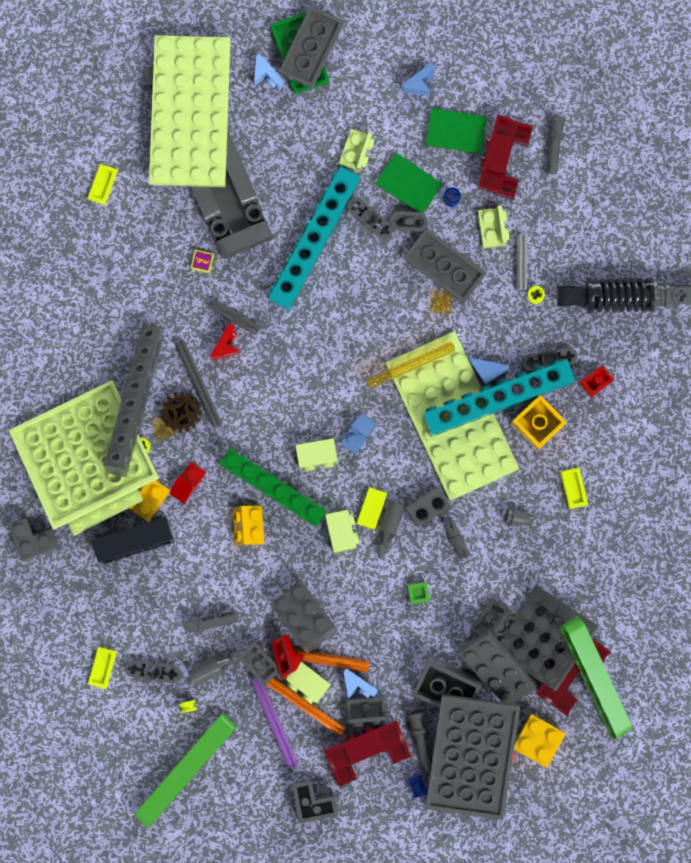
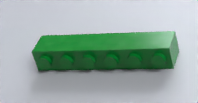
[219,448,327,528]

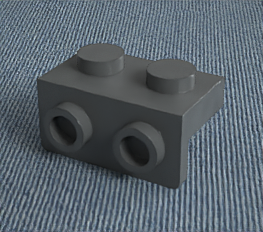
[346,697,387,727]

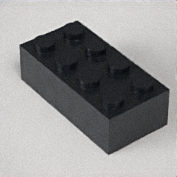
[91,515,176,565]

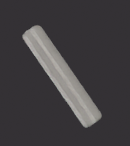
[517,234,527,291]

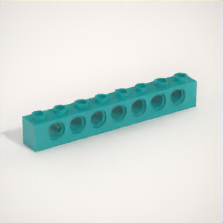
[267,166,361,312]
[423,359,576,437]

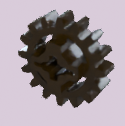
[160,391,203,434]

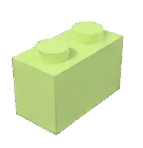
[296,438,338,472]
[325,510,359,554]
[286,662,331,704]

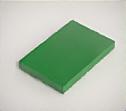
[426,108,487,155]
[375,153,443,213]

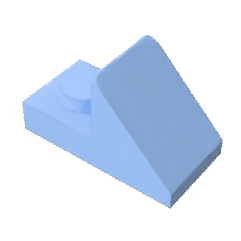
[254,54,284,90]
[344,669,378,699]

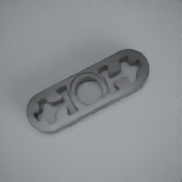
[347,197,393,240]
[522,348,578,372]
[125,660,181,683]

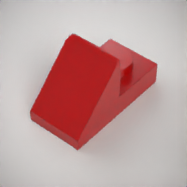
[210,323,240,361]
[579,365,614,399]
[169,462,207,504]
[271,635,305,679]

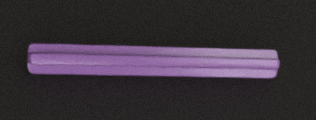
[251,678,298,768]

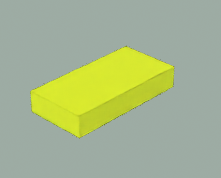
[87,164,118,206]
[560,467,588,509]
[357,487,387,530]
[88,647,117,689]

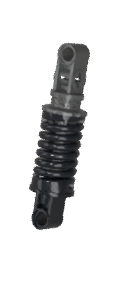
[556,277,691,314]

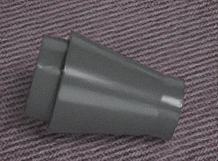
[504,507,534,526]

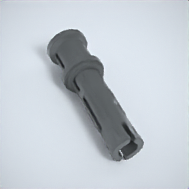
[545,116,566,175]
[407,712,432,773]

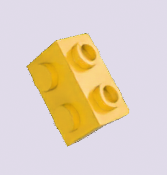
[232,506,264,546]

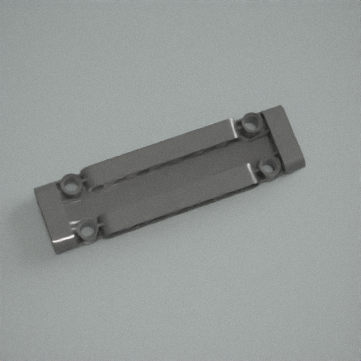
[142,65,273,259]

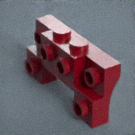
[478,114,533,200]
[535,638,611,716]
[324,720,412,787]

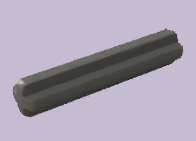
[209,299,261,335]

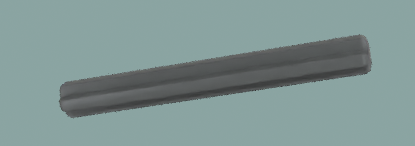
[175,340,222,428]

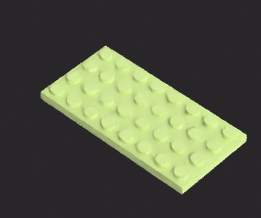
[149,35,231,187]
[385,331,519,501]

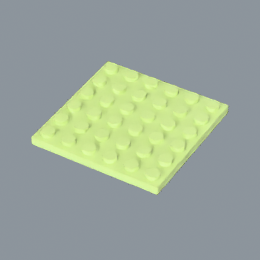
[9,380,159,530]

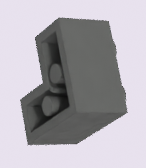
[8,518,61,563]
[292,780,338,823]

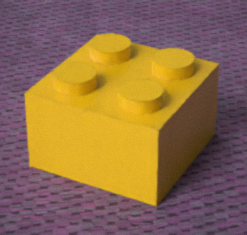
[511,395,567,451]
[514,714,566,768]

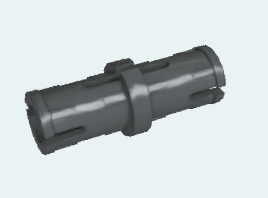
[443,520,471,560]

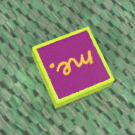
[191,250,214,273]

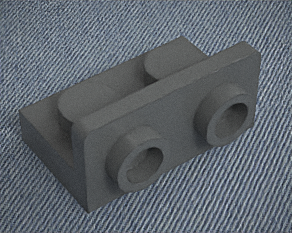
[470,598,515,641]
[237,642,279,686]

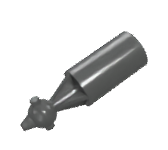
[376,501,405,559]
[187,651,243,687]

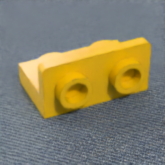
[129,480,170,522]

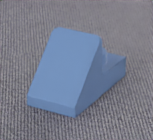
[401,63,436,96]
[340,413,377,455]

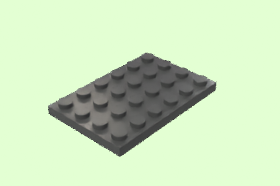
[425,694,520,820]

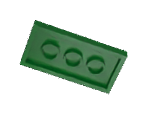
[270,12,330,95]

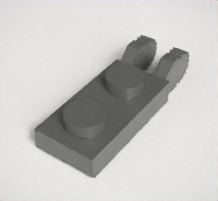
[183,611,238,633]

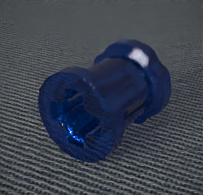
[443,187,461,208]
[406,774,428,799]

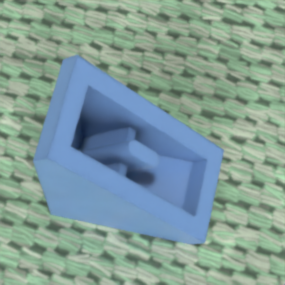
[470,358,509,386]

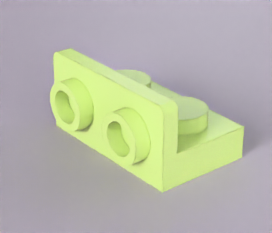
[339,129,375,172]
[478,205,509,248]

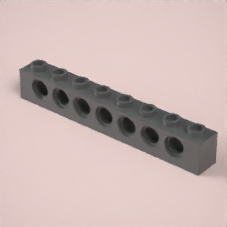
[104,325,164,477]

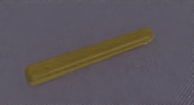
[366,342,455,389]

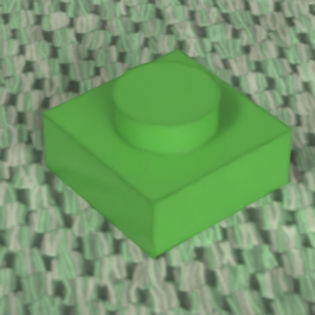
[408,582,430,605]

